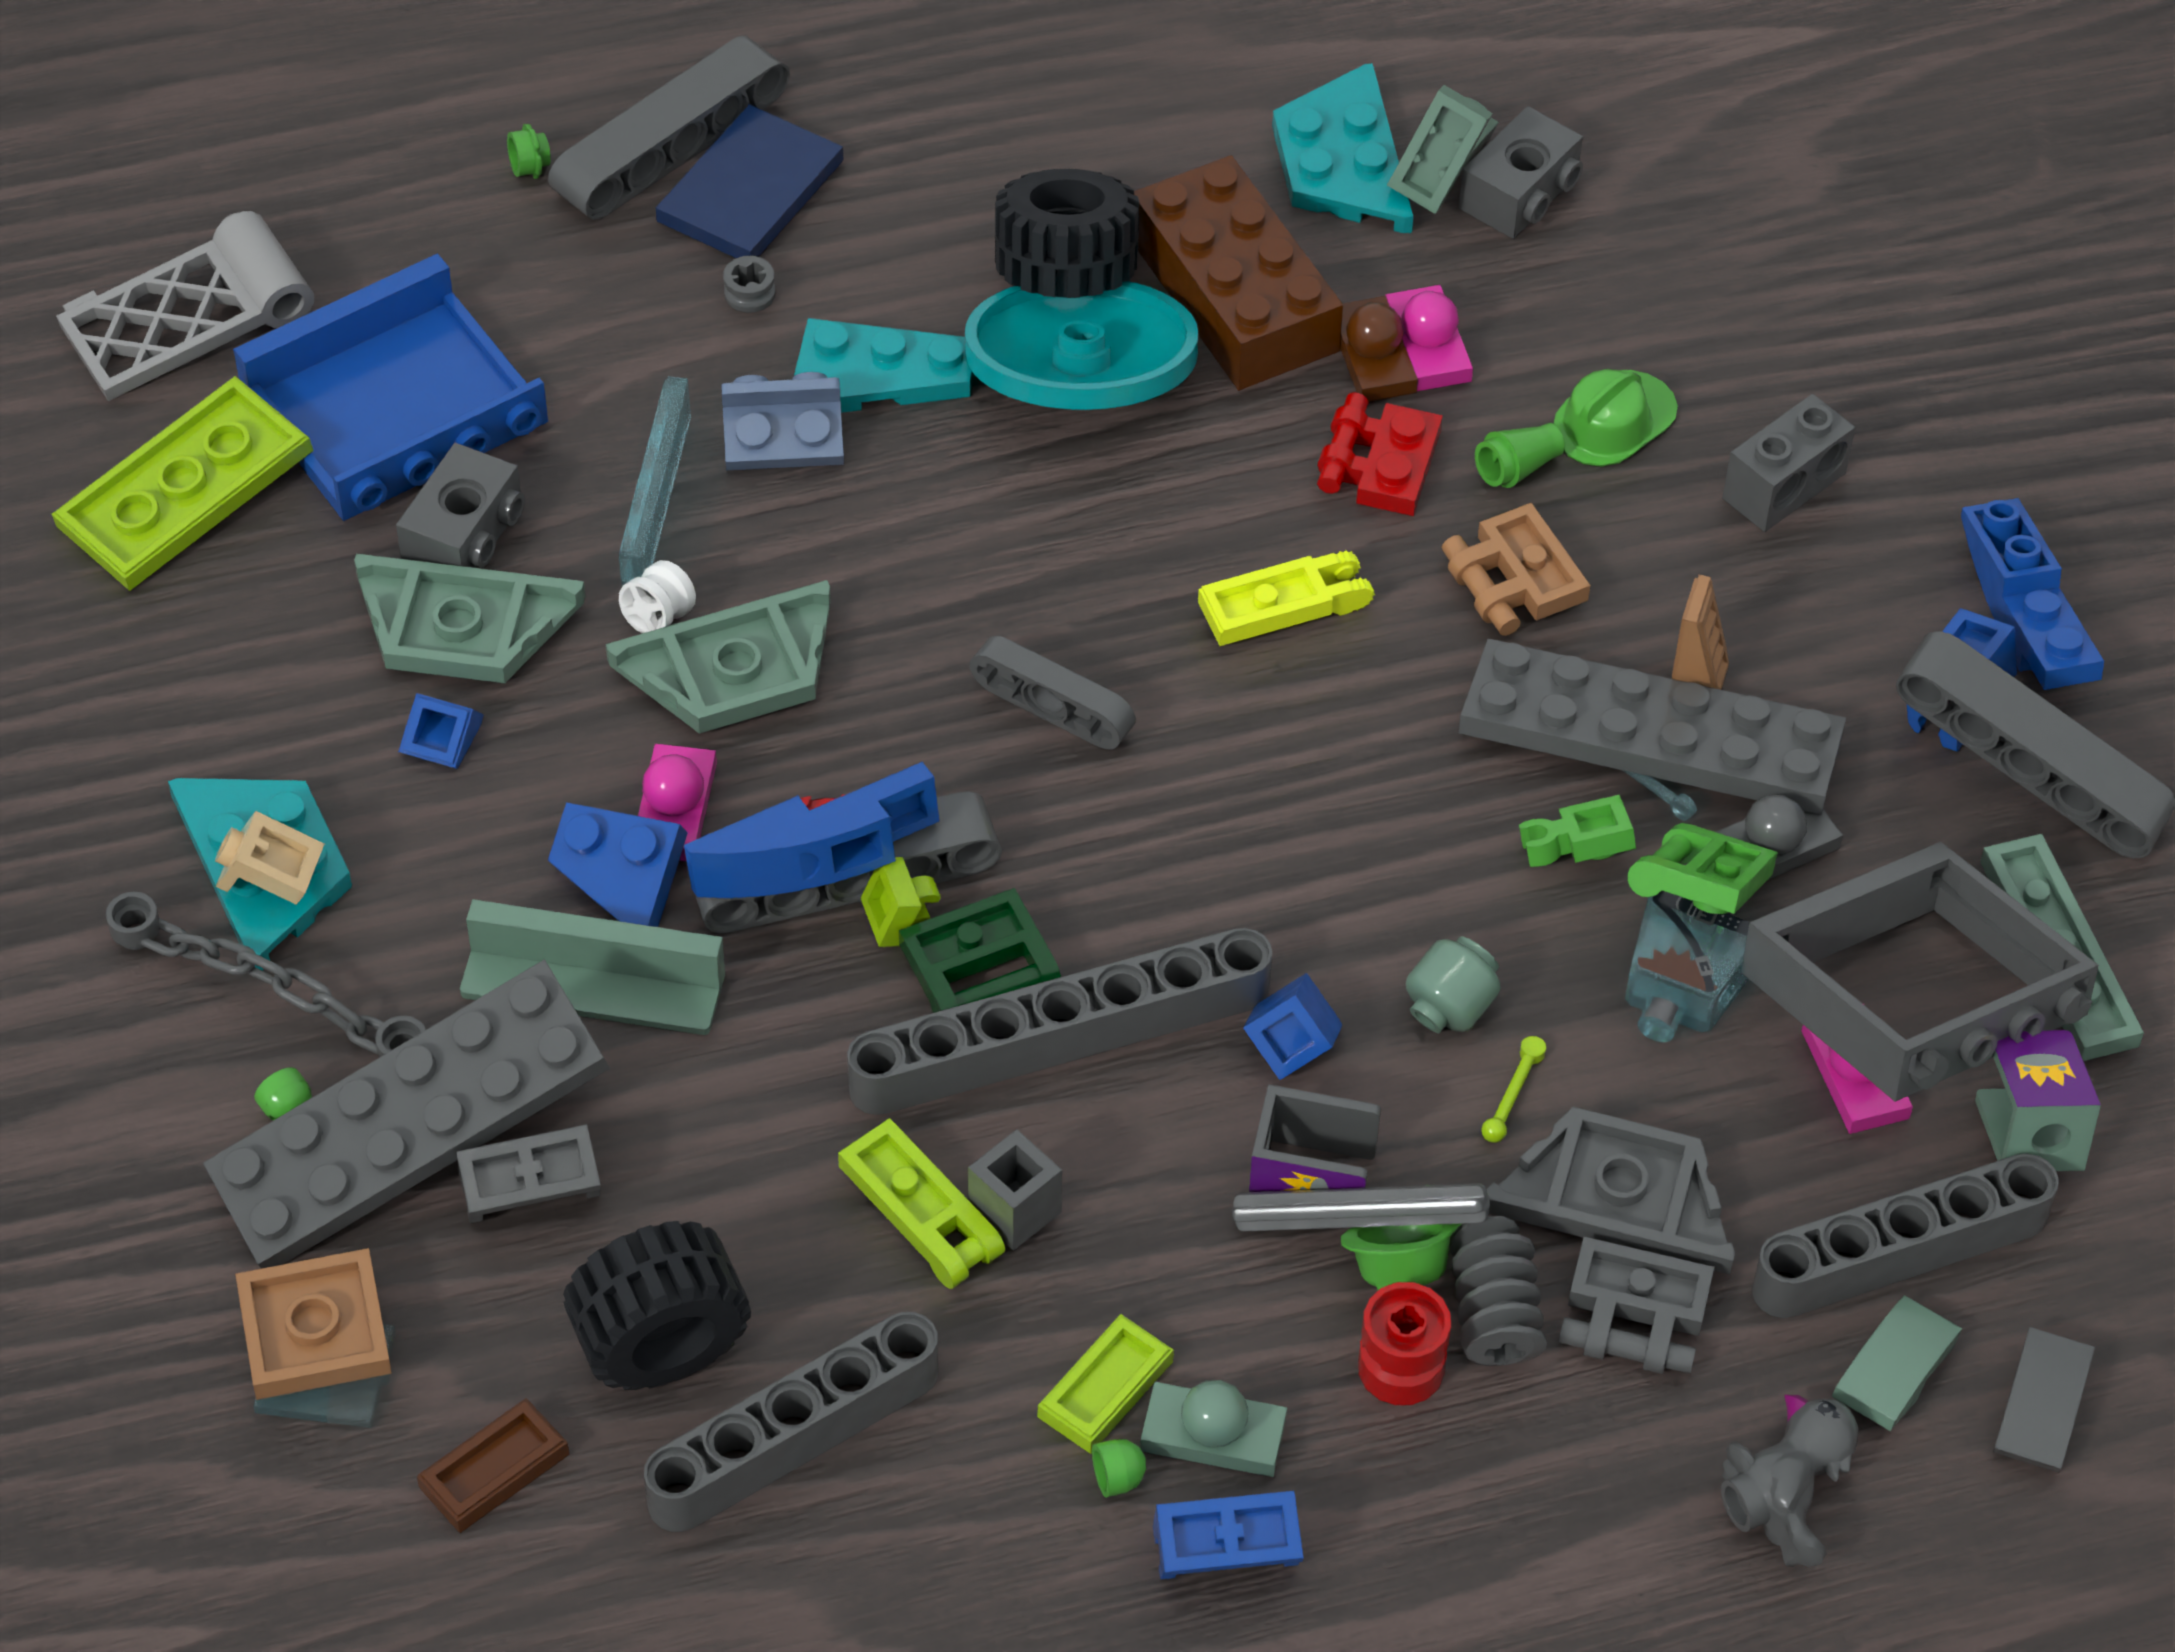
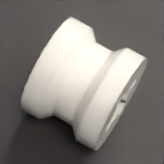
[619,560,696,633]

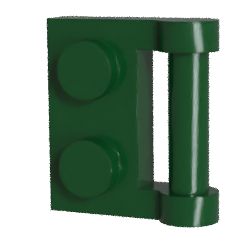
[899,888,1061,1013]

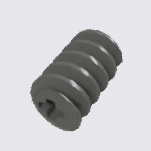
[1449,1216,1547,1366]

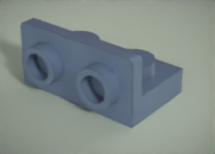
[721,372,844,471]

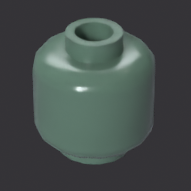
[1405,936,1501,1033]

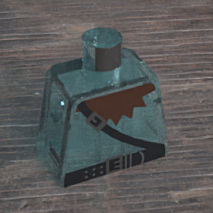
[1625,890,1749,1042]

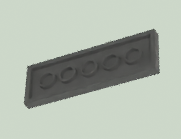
[1458,638,1846,815]
[203,959,610,1269]

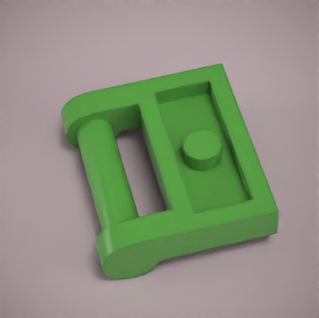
[1628,823,1778,914]

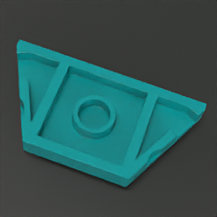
[1272,63,1413,233]
[168,778,352,970]

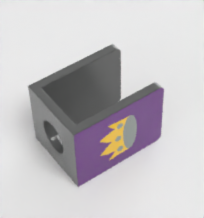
[1249,1084,1381,1192]

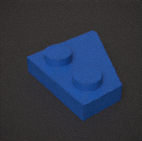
[548,802,688,927]

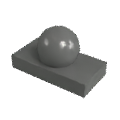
[1716,794,1843,880]

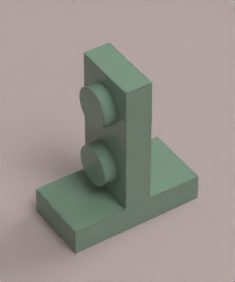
[1387,85,1499,214]

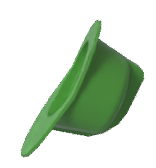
[1554,369,1678,467]
[1341,1224,1461,1290]

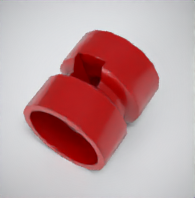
[1358,1282,1451,1405]

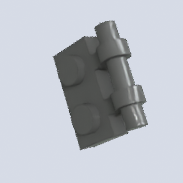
[1559,1237,1714,1374]

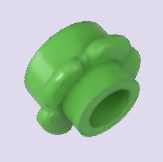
[507,124,551,179]

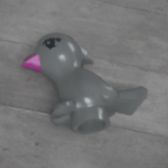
[1721,1394,1858,1567]

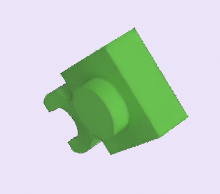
[1519,795,1636,867]

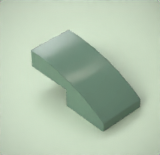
[1832,1295,1962,1431]

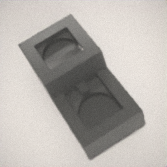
[1993,1327,2095,1473]

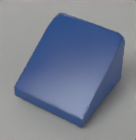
[398,693,484,769]

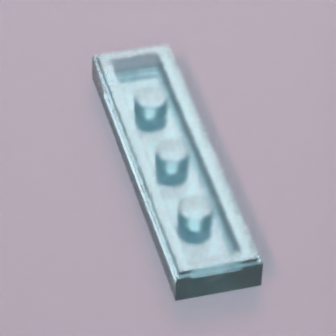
[619,376,691,587]

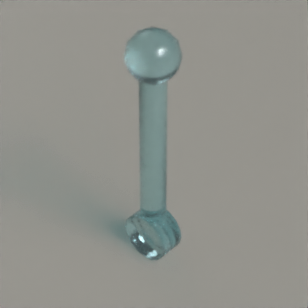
[1623,770,1697,821]

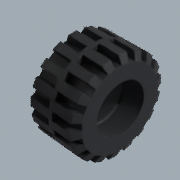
[995,168,1139,298]
[563,1221,751,1390]

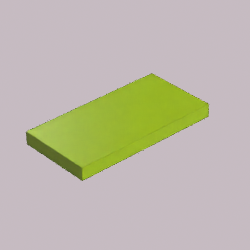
[51,376,314,591]

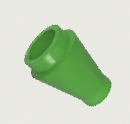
[1475,423,1565,488]

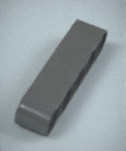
[548,36,790,220]
[1896,631,2175,859]
[688,791,1002,933]
[1752,1153,2059,1318]
[644,1312,938,1532]

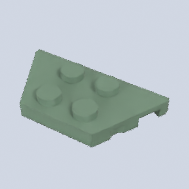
[354,553,586,683]
[605,580,831,734]

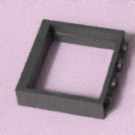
[1741,842,2099,1102]

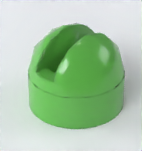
[254,1067,312,1120]
[1092,1439,1146,1498]

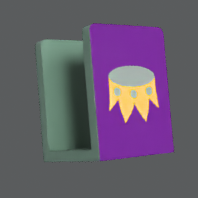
[1975,1030,2101,1171]

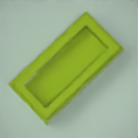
[1037,1314,1174,1454]

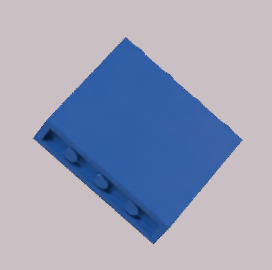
[233,253,548,521]

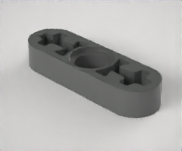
[969,636,1136,749]

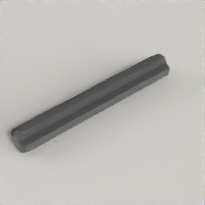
[1232,1183,1490,1231]

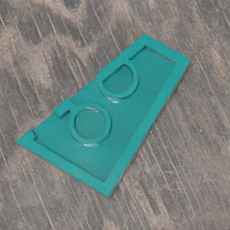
[794,318,974,413]

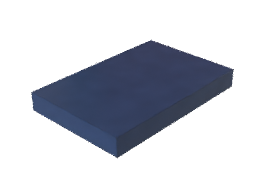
[656,104,844,258]

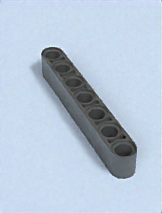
[847,928,1272,1115]

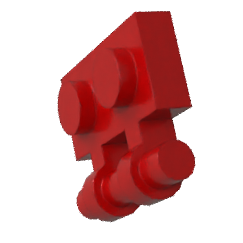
[1317,392,1443,516]

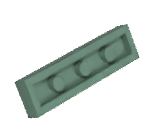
[1980,834,2144,1061]

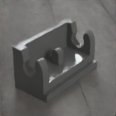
[456,1124,601,1224]

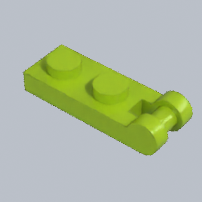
[838,1118,1005,1289]

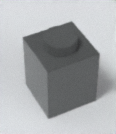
[968,1129,1062,1251]

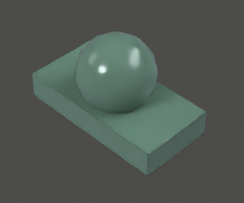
[1140,1380,1287,1477]

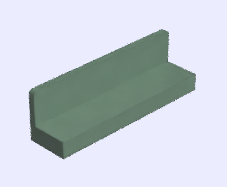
[460,899,725,1035]

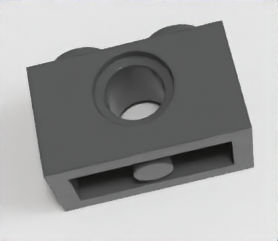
[1458,106,1583,239]
[396,443,525,568]

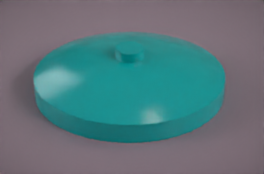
[965,281,1198,410]

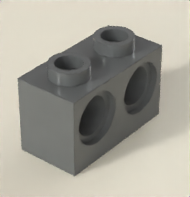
[1722,393,1856,532]

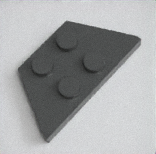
[1486,1107,1735,1275]

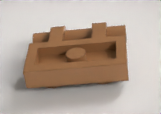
[1441,503,1591,636]

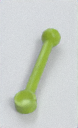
[1481,1036,1546,1143]

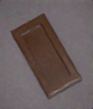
[417,1398,570,1533]

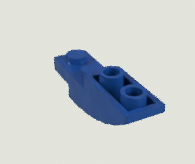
[1961,498,2104,690]
[684,762,940,898]

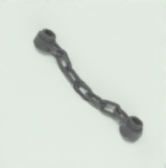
[106,892,426,1057]

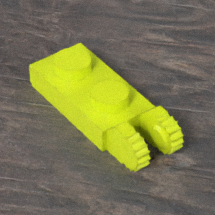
[1198,550,1375,646]

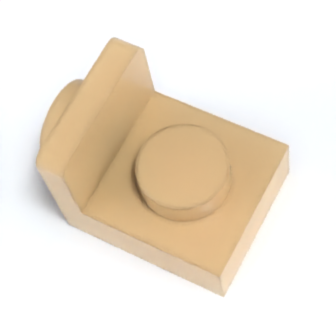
[215,811,324,905]

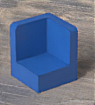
[1243,973,1342,1080]

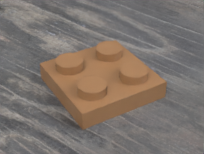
[235,1248,392,1400]

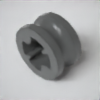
[723,256,775,313]

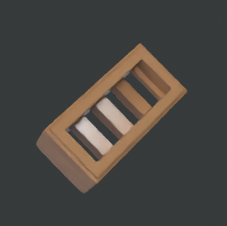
[1672,574,1729,690]

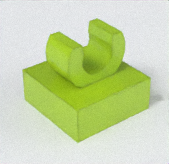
[861,857,941,947]

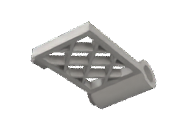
[56,211,314,401]

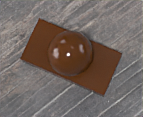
[1340,296,1418,402]

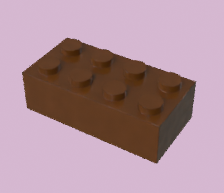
[1134,155,1343,391]

